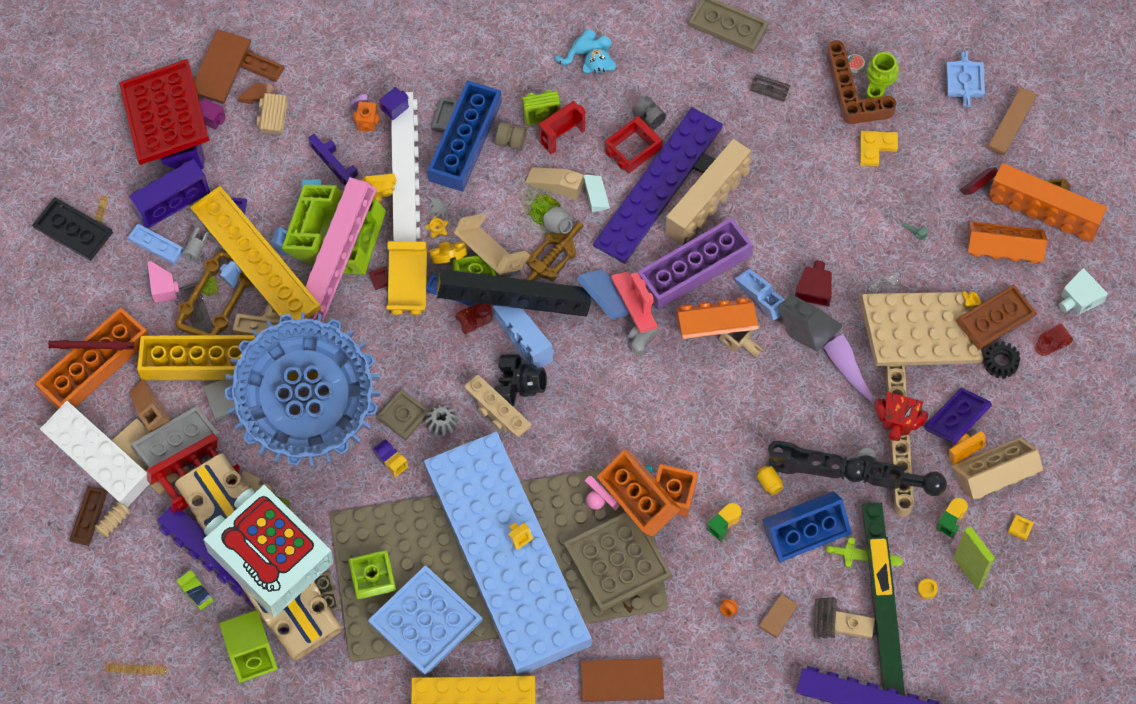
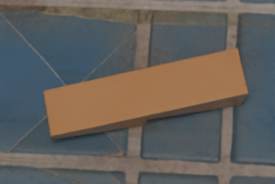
[988,87,1037,155]

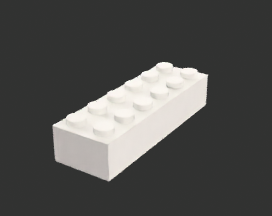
[40,401,149,507]

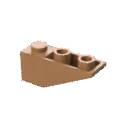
[129,380,172,431]

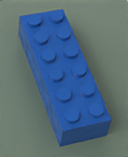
[427,80,502,192]

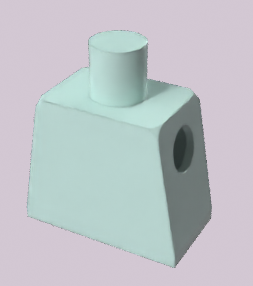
[1059,268,1108,315]

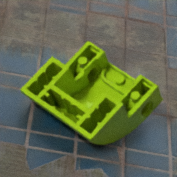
[282,184,386,275]

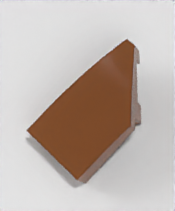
[237,83,274,104]

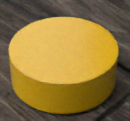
[917,578,938,599]

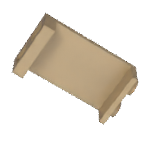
[454,213,530,275]

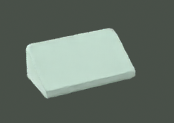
[584,175,610,213]

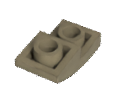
[314,571,341,612]

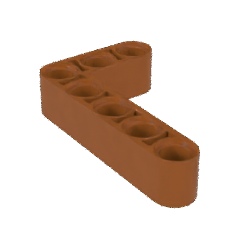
[827,40,897,124]

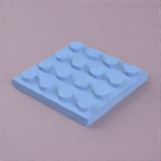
[368,565,483,677]

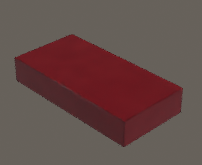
[960,167,998,195]

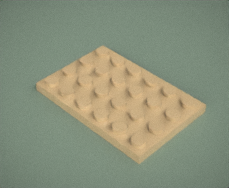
[859,292,984,366]

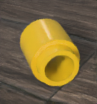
[756,465,784,496]

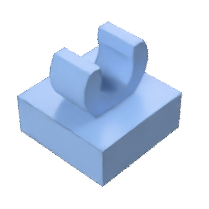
[219,261,242,288]

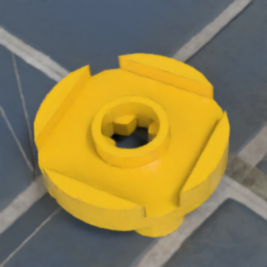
[429,241,467,264]

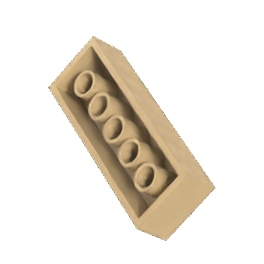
[665,139,752,245]

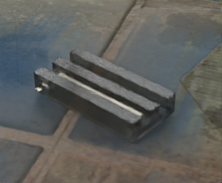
[750,74,791,102]
[813,597,837,639]

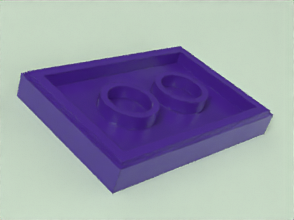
[924,387,992,445]

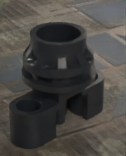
[494,354,547,406]

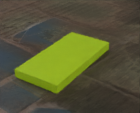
[953,527,995,590]

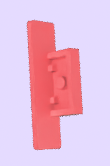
[611,272,657,333]

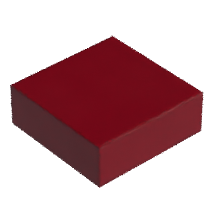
[369,266,389,290]

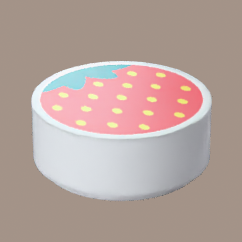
[848,54,865,73]

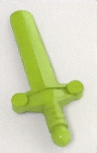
[826,537,903,568]

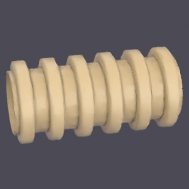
[95,502,131,538]

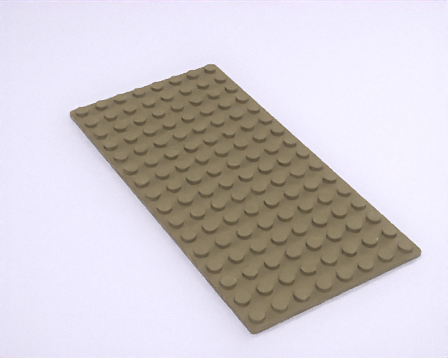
[330,468,668,662]

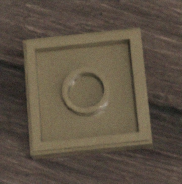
[376,389,431,441]

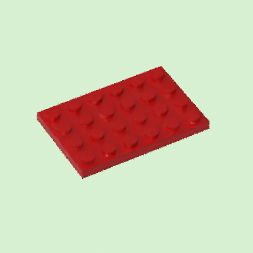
[119,59,210,165]

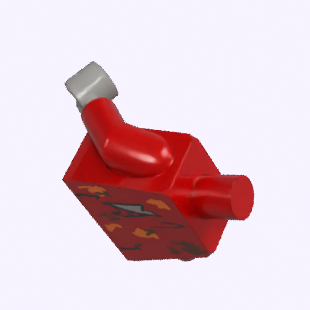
[872,391,932,441]

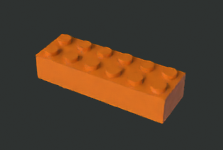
[988,163,1107,242]
[35,307,149,410]

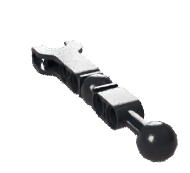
[768,441,947,496]

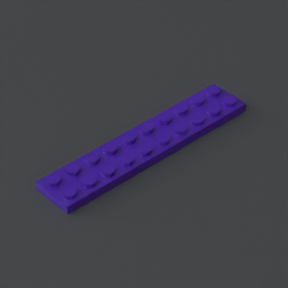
[593,107,723,264]

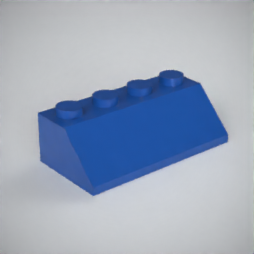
[762,491,852,562]

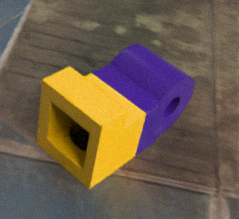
[372,439,408,478]

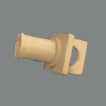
[719,330,764,358]

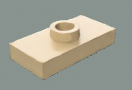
[832,611,875,639]

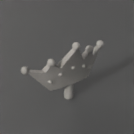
[427,196,450,218]

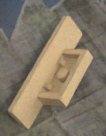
[465,375,531,438]

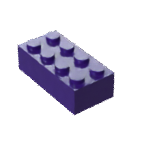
[129,159,210,228]

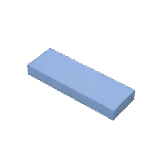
[127,224,184,265]

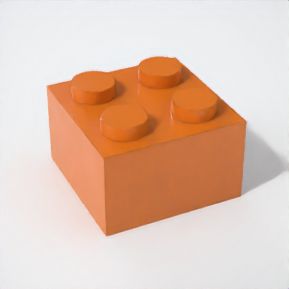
[656,464,698,517]

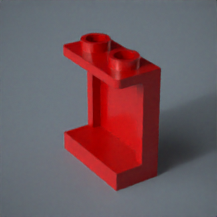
[539,101,586,155]

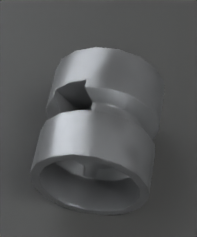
[632,96,667,130]

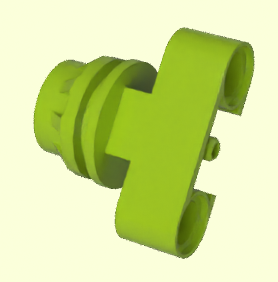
[866,52,899,99]

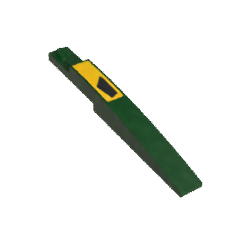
[862,502,905,696]

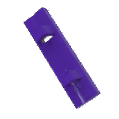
[308,134,358,186]

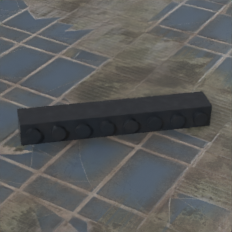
[436,269,591,317]

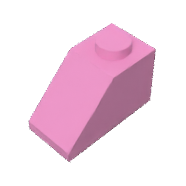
[147,261,180,303]

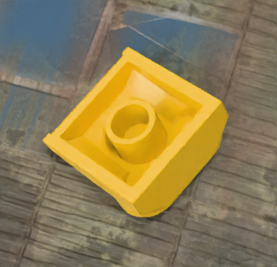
[361,173,397,202]

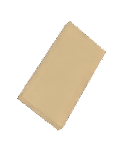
[111,418,189,496]

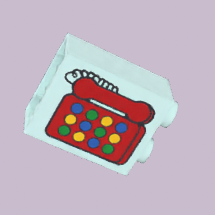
[204,485,333,618]

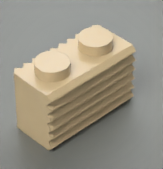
[257,93,288,135]

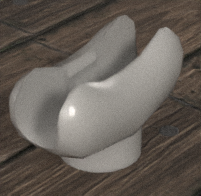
[628,325,658,356]

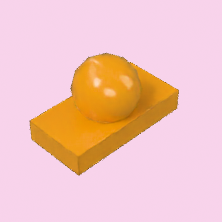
[949,431,986,465]

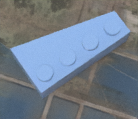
[492,305,554,367]

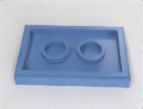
[576,269,630,319]

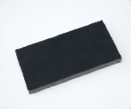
[32,197,113,261]

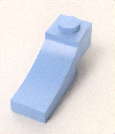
[735,268,785,321]

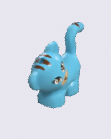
[554,29,616,74]

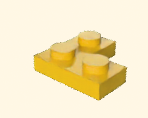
[860,131,898,167]

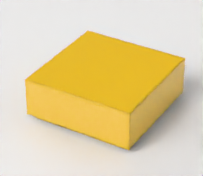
[1008,514,1034,541]

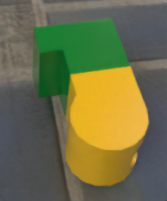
[936,498,968,539]
[707,503,741,542]

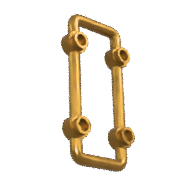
[175,250,253,335]

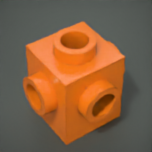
[353,101,380,132]

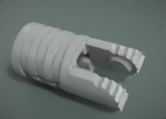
[181,225,210,262]

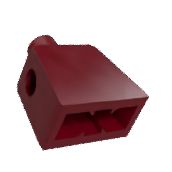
[795,261,832,307]

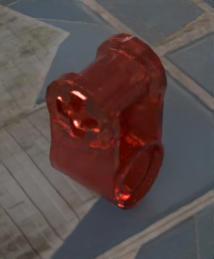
[455,303,493,334]
[1035,324,1074,356]

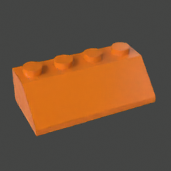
[967,221,1047,264]
[675,297,759,339]

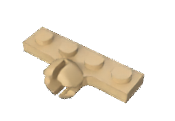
[233,305,280,335]

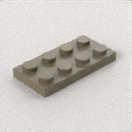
[688,0,769,53]

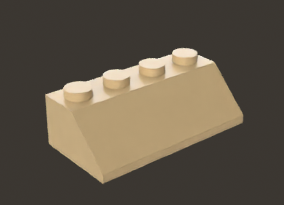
[951,437,1043,500]

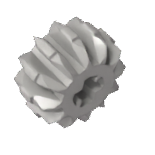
[425,403,458,437]

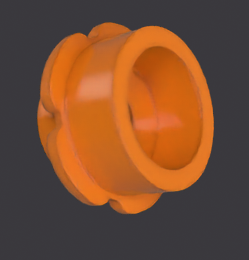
[719,599,738,617]

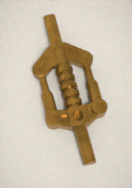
[525,221,583,281]

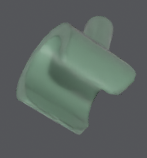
[902,222,928,240]

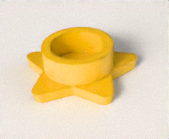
[425,216,448,238]
[962,291,981,309]

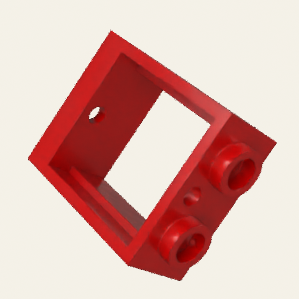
[604,116,662,174]

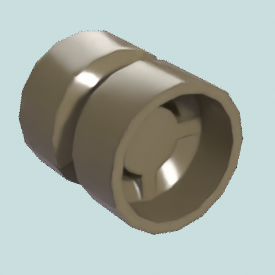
[495,121,527,150]

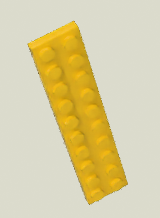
[190,186,322,320]

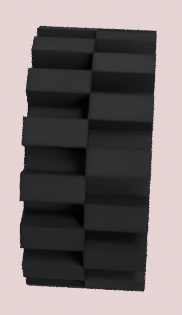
[984,341,1020,379]

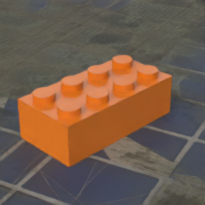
[597,449,681,537]

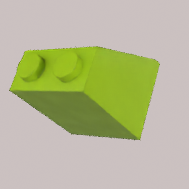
[219,610,278,683]

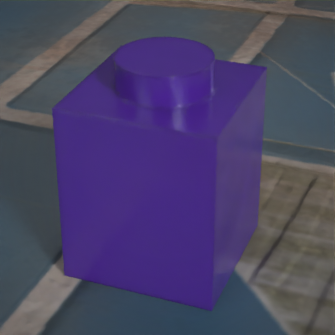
[379,87,409,120]

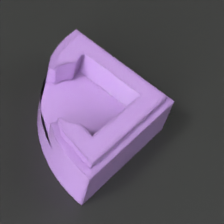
[350,94,369,109]

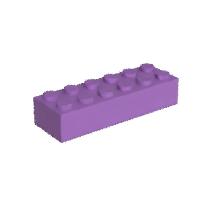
[637,217,753,310]

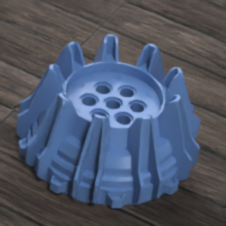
[225,312,381,468]

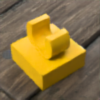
[508,522,533,550]

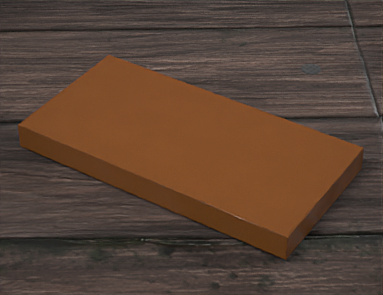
[194,29,251,104]
[956,284,1037,350]
[581,658,664,702]

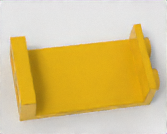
[387,241,427,315]

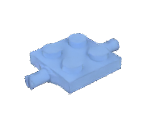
[946,51,985,107]

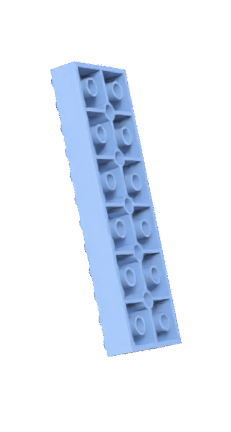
[424,432,592,676]

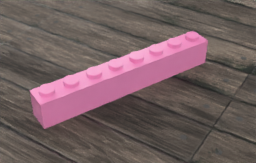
[305,177,377,323]

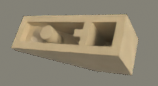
[525,167,584,200]

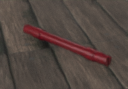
[48,340,134,350]

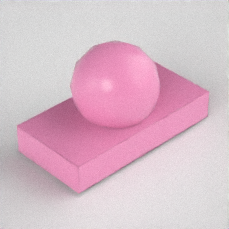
[585,476,620,511]

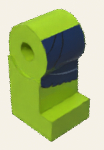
[177,570,214,611]

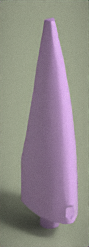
[823,332,873,402]

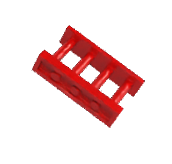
[147,433,240,513]

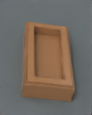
[759,594,798,638]

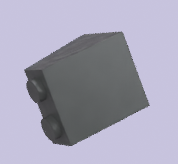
[779,294,842,352]

